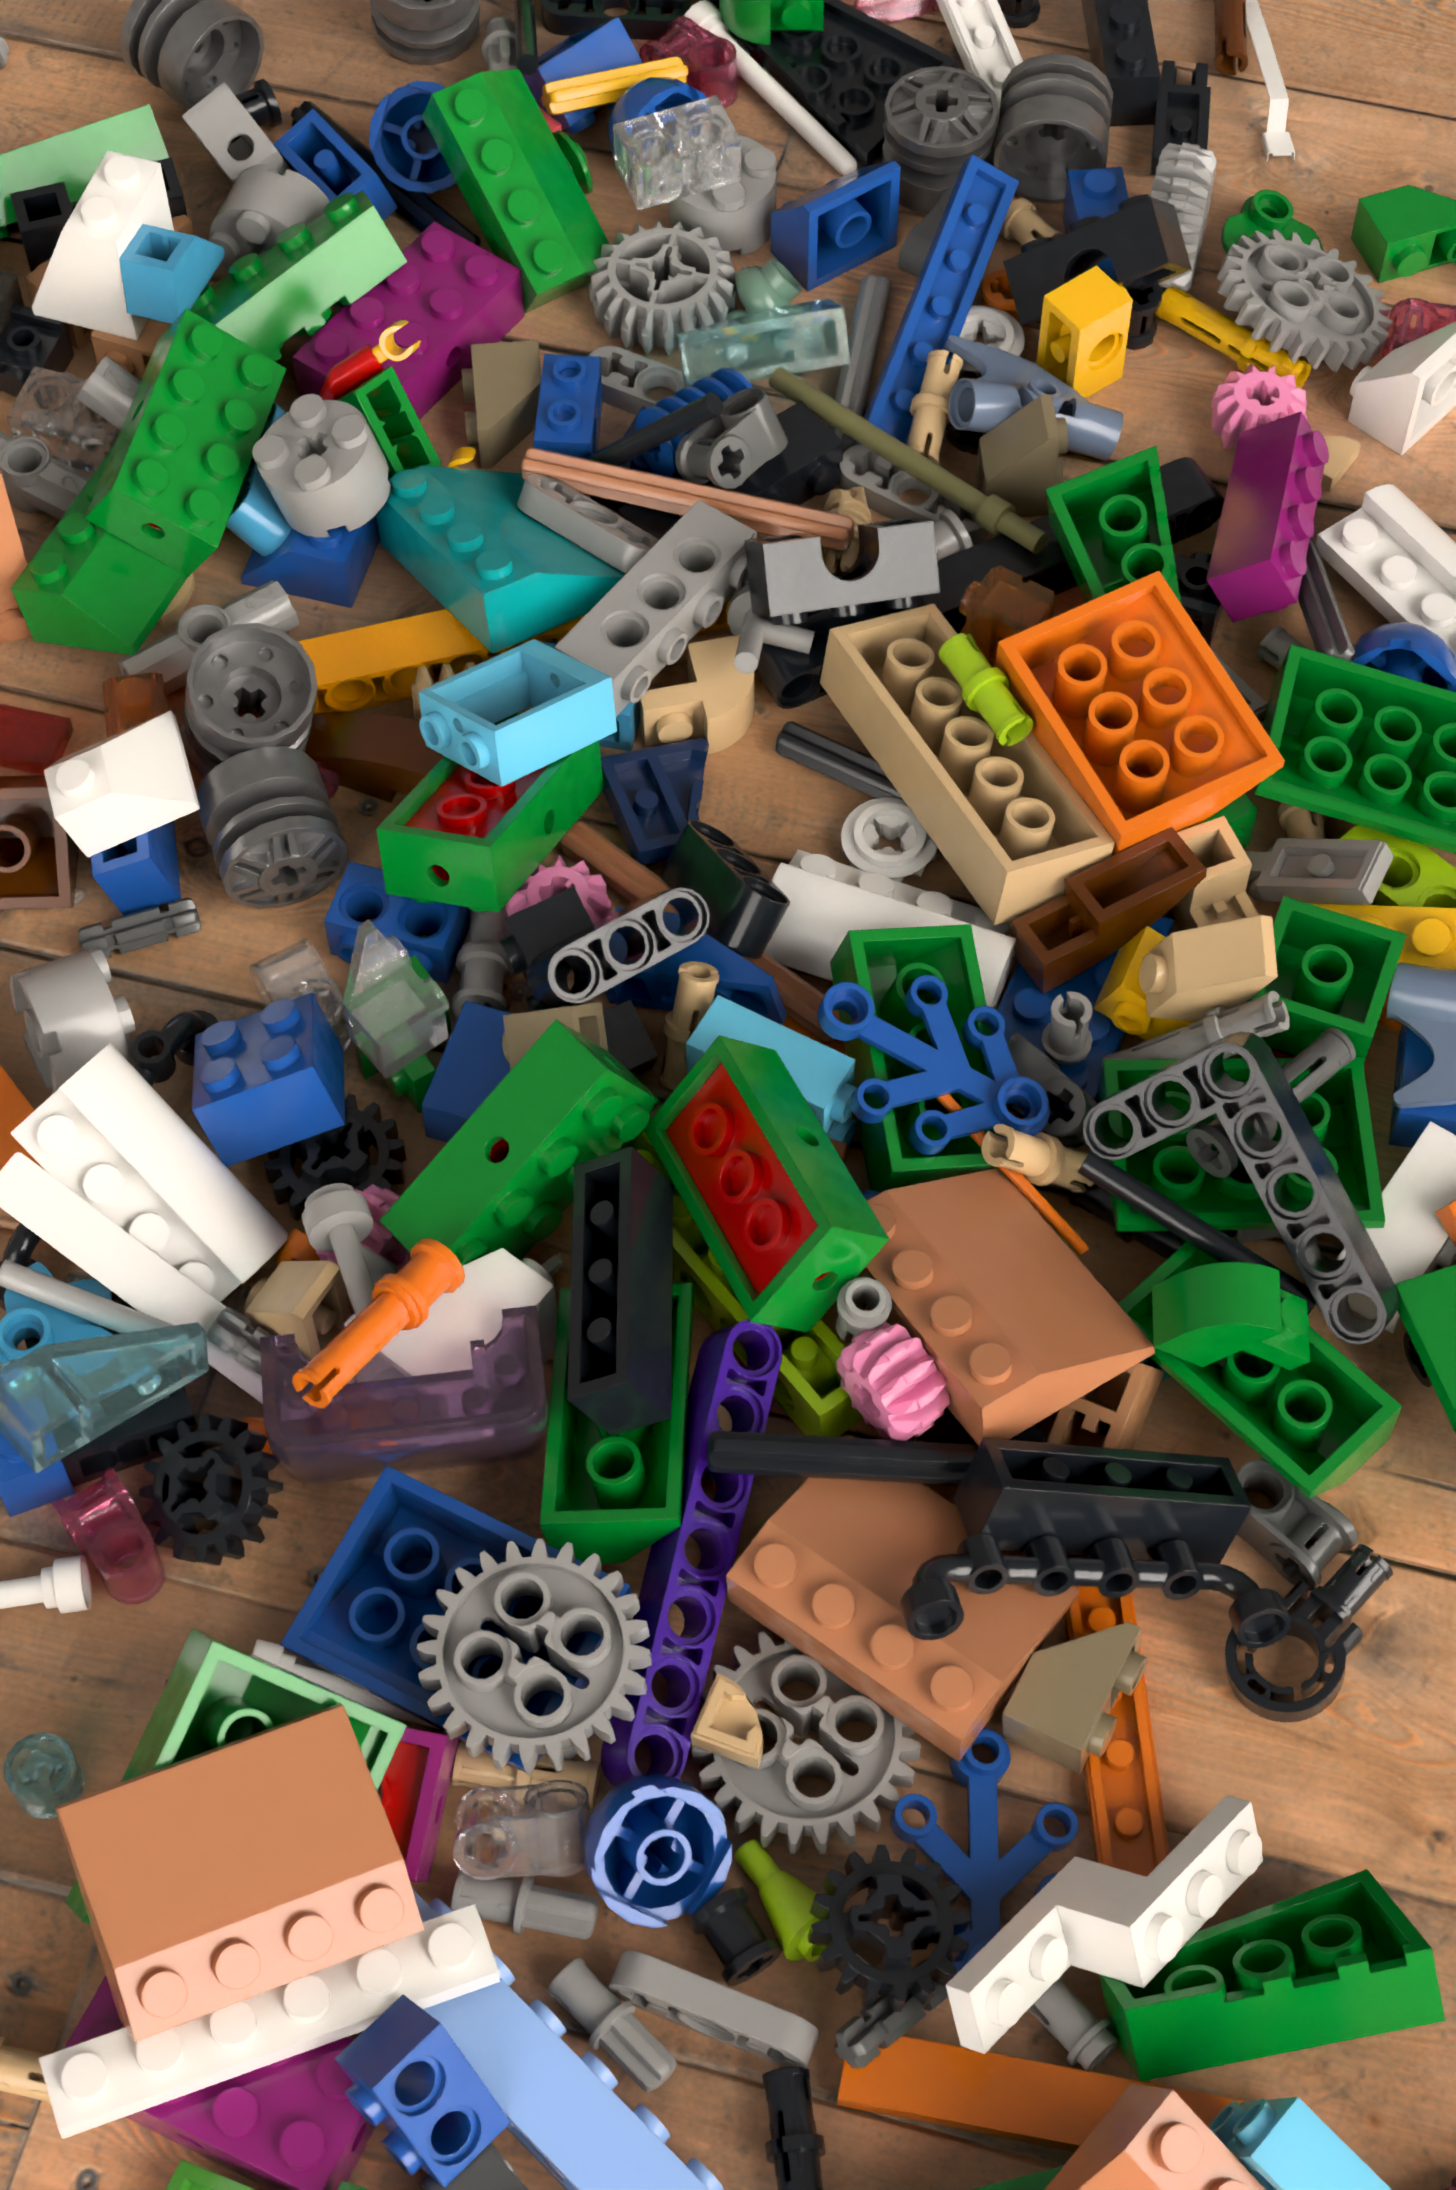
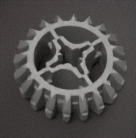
[1151,142,1217,294]
[589,220,737,356]

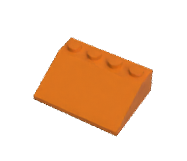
[995,571,1285,856]

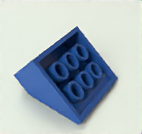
[280,1465,632,1772]

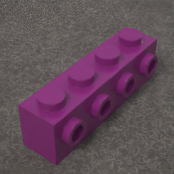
[1206,411,1329,623]

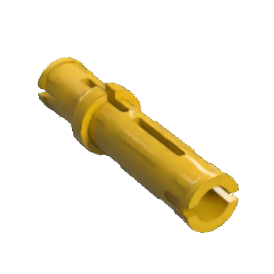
[1156,287,1311,389]

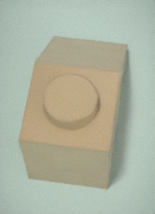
[1139,915,1278,1022]
[244,1260,352,1365]

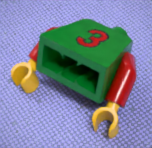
[319,320,483,479]

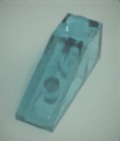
[677,298,851,388]
[0,1322,209,1474]

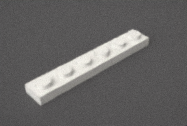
[39,1904,500,2139]

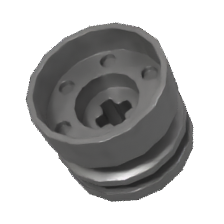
[120,0,264,110]
[370,0,480,65]
[994,53,1113,204]
[882,66,999,215]
[184,623,318,769]
[196,746,349,909]

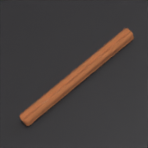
[521,447,854,551]
[560,822,840,1042]

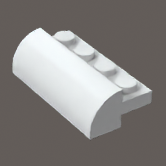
[1315,484,1456,658]
[764,849,1017,1009]
[10,1043,289,1302]

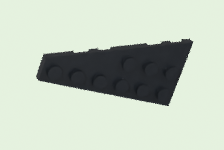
[697,0,958,167]

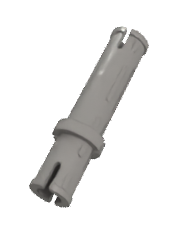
[1102,991,1290,1066]

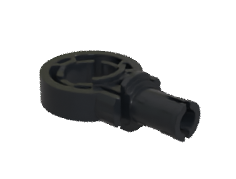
[1225,1544,1393,1722]

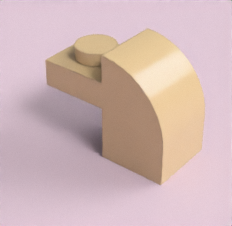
[639,634,754,754]
[1171,816,1259,931]

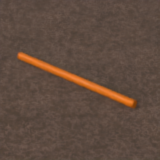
[936,1094,1090,1257]

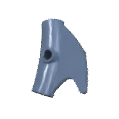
[945,335,1123,461]
[1387,962,1456,1109]

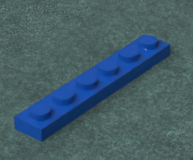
[854,154,1019,444]

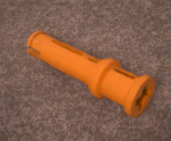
[292,1238,465,1408]

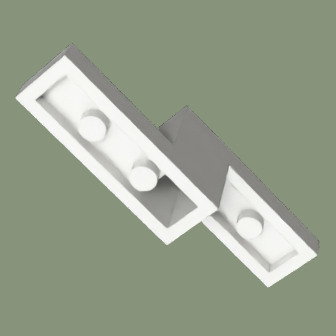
[946,1795,1263,2054]

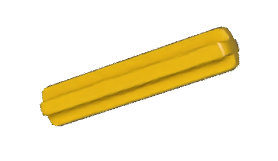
[541,56,688,115]

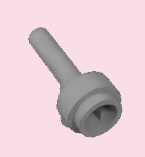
[727,583,815,674]
[302,1183,398,1316]

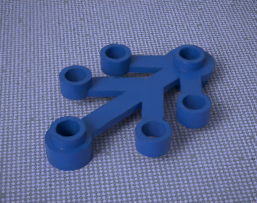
[817,975,1050,1155]
[890,1728,1078,1975]

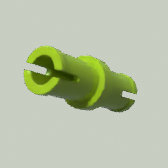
[938,633,1034,746]

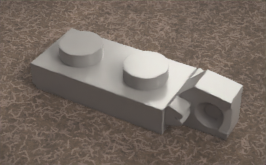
[1245,838,1394,905]

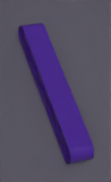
[600,1319,782,1787]

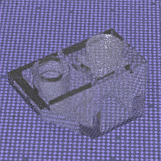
[343,919,449,1079]

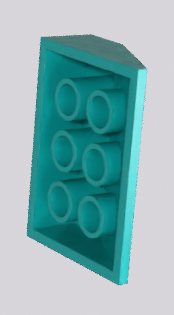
[376,466,626,654]

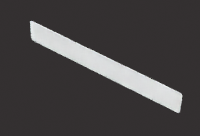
[0,1152,314,1430]

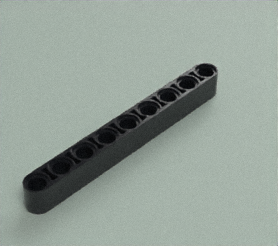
[755,457,1224,709]

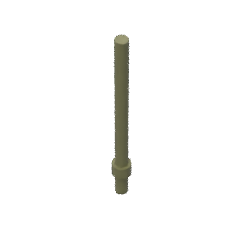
[769,367,1048,554]

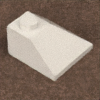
[1348,321,1456,456]
[44,710,200,858]

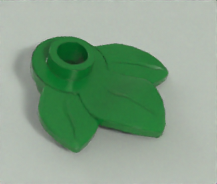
[1221,190,1324,253]

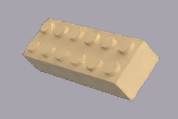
[820,604,1115,925]

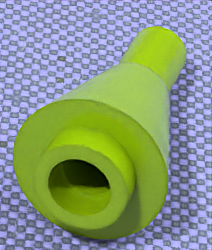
[734,1839,843,1962]

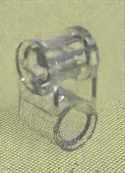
[249,938,351,1051]
[453,1780,590,1881]

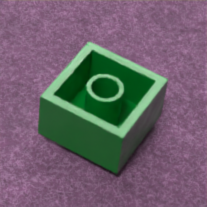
[1246,896,1407,1066]

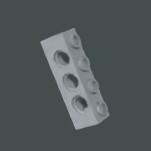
[554,500,757,717]

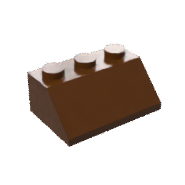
[0,775,79,910]

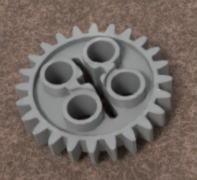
[1216,229,1393,372]
[417,1538,652,1774]
[692,1631,921,1855]

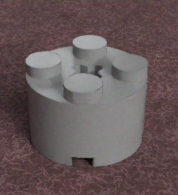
[667,125,777,256]
[208,164,330,270]
[252,394,391,538]
[9,947,136,1094]

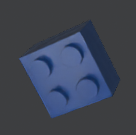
[192,992,345,1167]

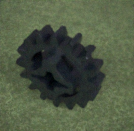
[264,1094,407,1221]
[139,1414,283,1566]
[808,1845,971,2012]

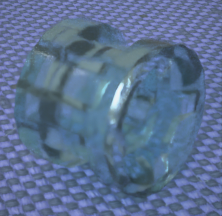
[4,1733,85,1820]

